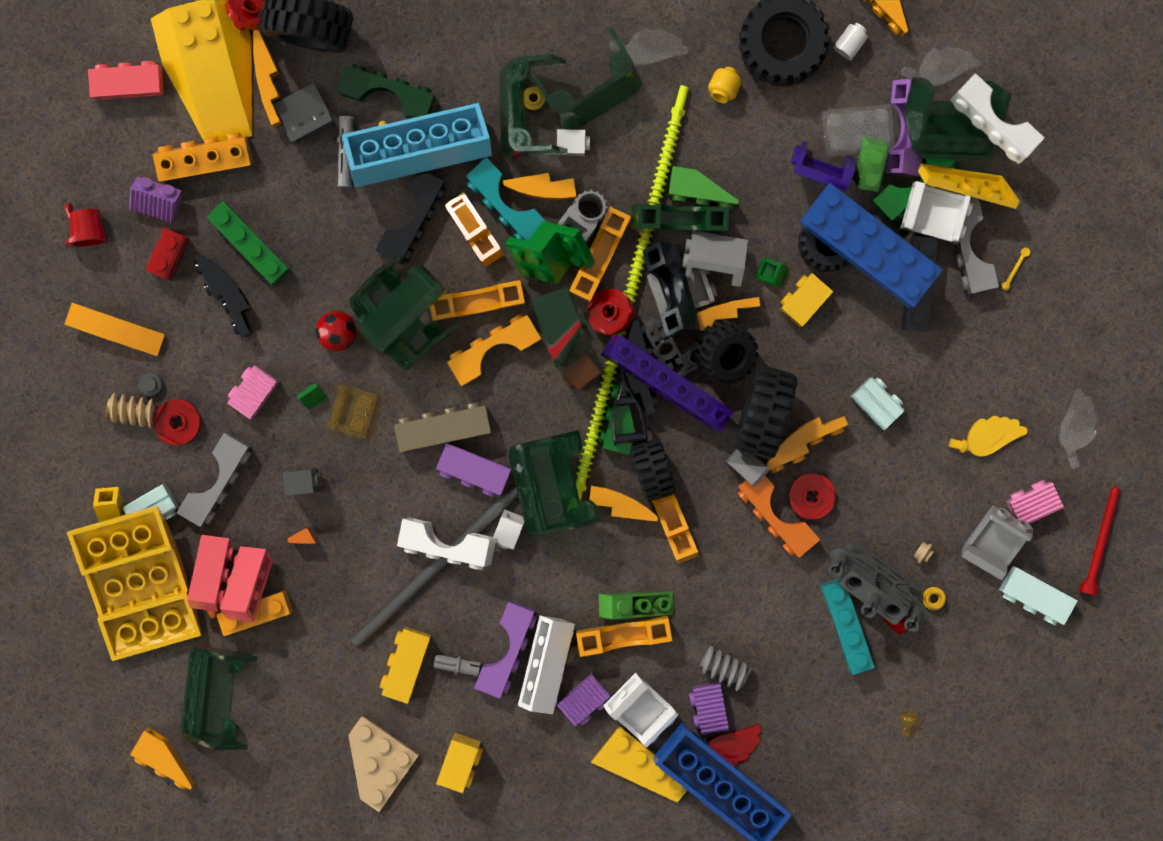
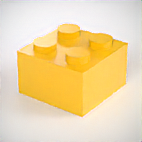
[436,733,483,793]

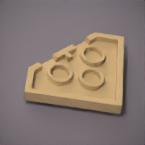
[349,715,419,812]

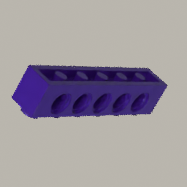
[601,335,733,431]

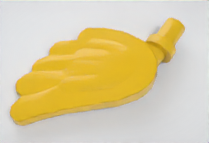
[949,416,1027,457]

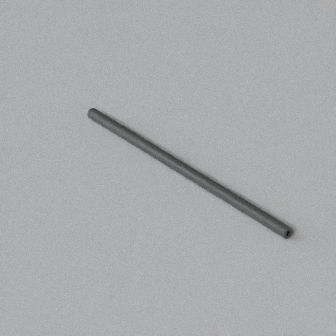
[351,449,560,648]

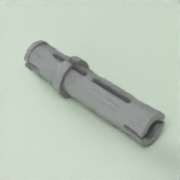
[337,116,354,187]

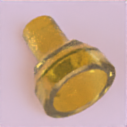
[899,711,918,736]

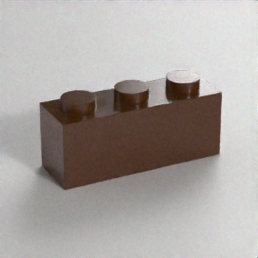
[563,354,601,391]

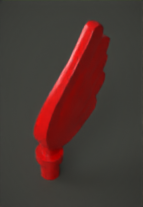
[707,724,761,766]

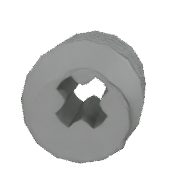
[699,646,751,691]

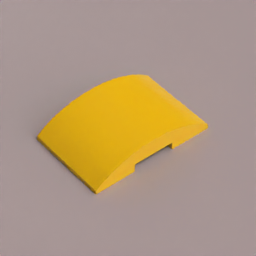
[67,505,202,661]

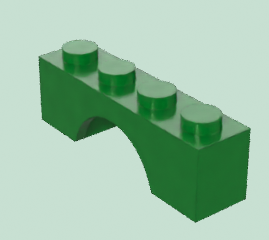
[870,137,960,222]
[207,201,291,286]

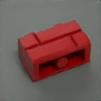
[146,228,190,281]

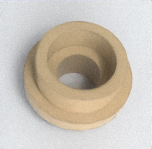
[914,542,934,564]

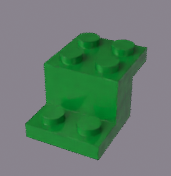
[505,221,595,284]

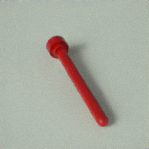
[1079,487,1120,596]

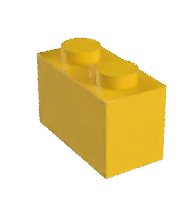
[780,273,833,327]

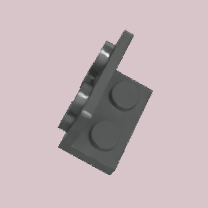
[274,83,335,146]

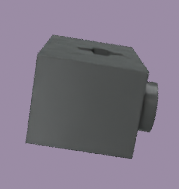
[283,468,323,496]

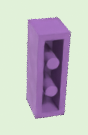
[436,443,512,498]

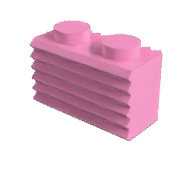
[228,365,280,419]
[1006,480,1064,524]

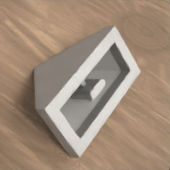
[725,449,770,487]

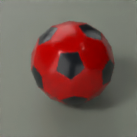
[316,310,357,352]

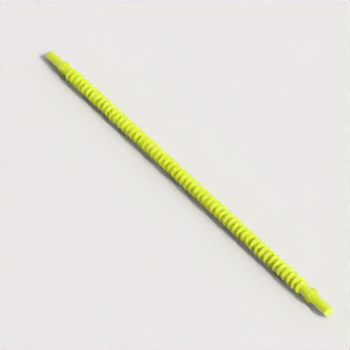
[569,85,689,513]

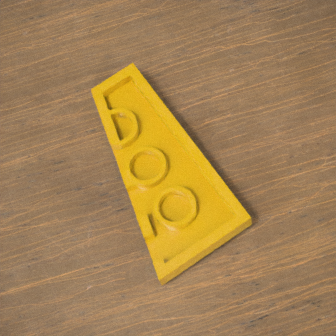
[918,164,1020,209]
[591,726,687,802]

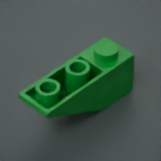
[599,382,635,455]

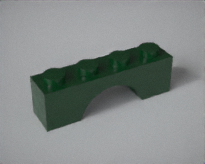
[337,64,435,118]
[631,204,729,231]

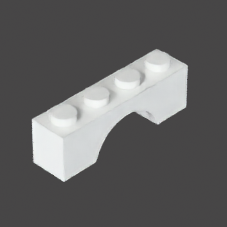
[950,73,1044,164]
[397,517,496,570]

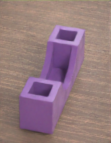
[885,79,929,177]
[474,600,537,698]

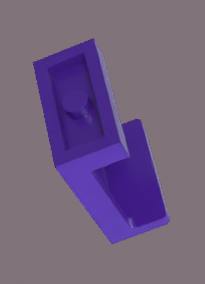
[791,141,855,191]

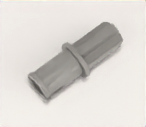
[434,655,481,677]

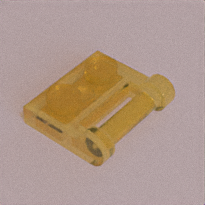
[325,383,379,439]

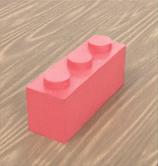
[88,61,164,100]
[187,535,234,612]
[220,546,273,622]

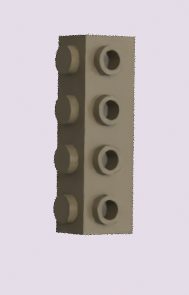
[394,402,492,452]

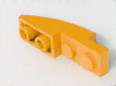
[765,416,848,473]

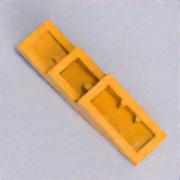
[253,30,283,128]
[697,297,760,331]
[64,303,165,356]

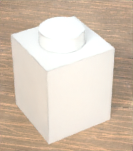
[557,129,590,156]
[493,509,526,549]

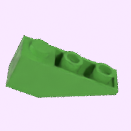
[668,166,739,209]
[599,592,673,619]

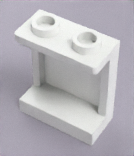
[901,181,973,243]
[603,673,678,747]

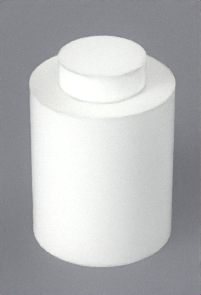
[833,23,868,61]

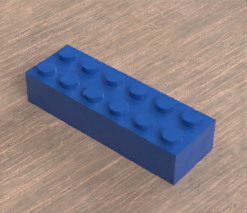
[798,183,943,309]
[653,722,792,841]

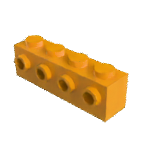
[152,132,253,182]

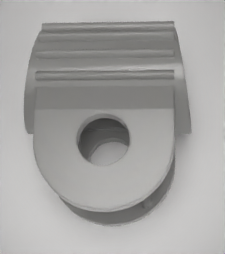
[558,189,608,242]

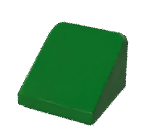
[755,257,789,289]
[297,383,327,410]

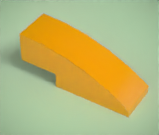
[503,173,577,200]
[444,192,504,267]
[589,485,658,521]
[652,494,699,564]

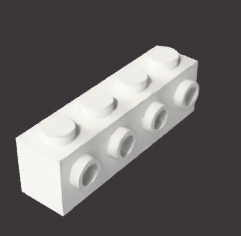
[518,615,575,714]

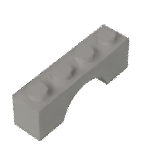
[952,197,999,294]
[177,433,252,527]

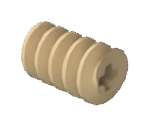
[105,393,157,429]

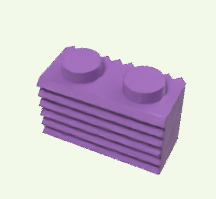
[129,177,182,223]
[557,673,610,726]
[689,682,729,735]

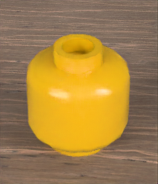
[708,67,742,103]

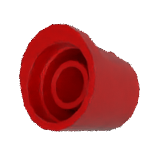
[65,203,107,247]

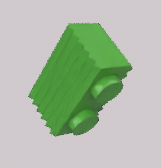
[853,137,889,192]

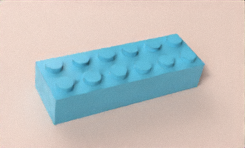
[342,103,492,188]

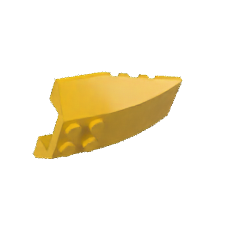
[151,0,253,140]

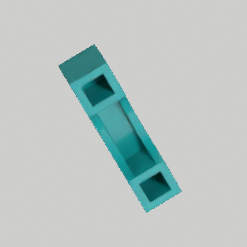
[466,157,546,241]
[820,577,875,675]

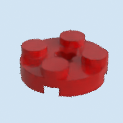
[225,0,264,30]
[588,289,635,336]
[153,399,201,445]
[788,473,835,519]

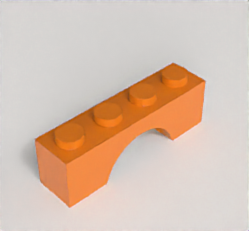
[737,476,820,558]

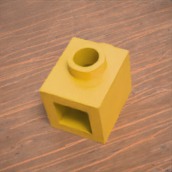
[93,487,125,522]

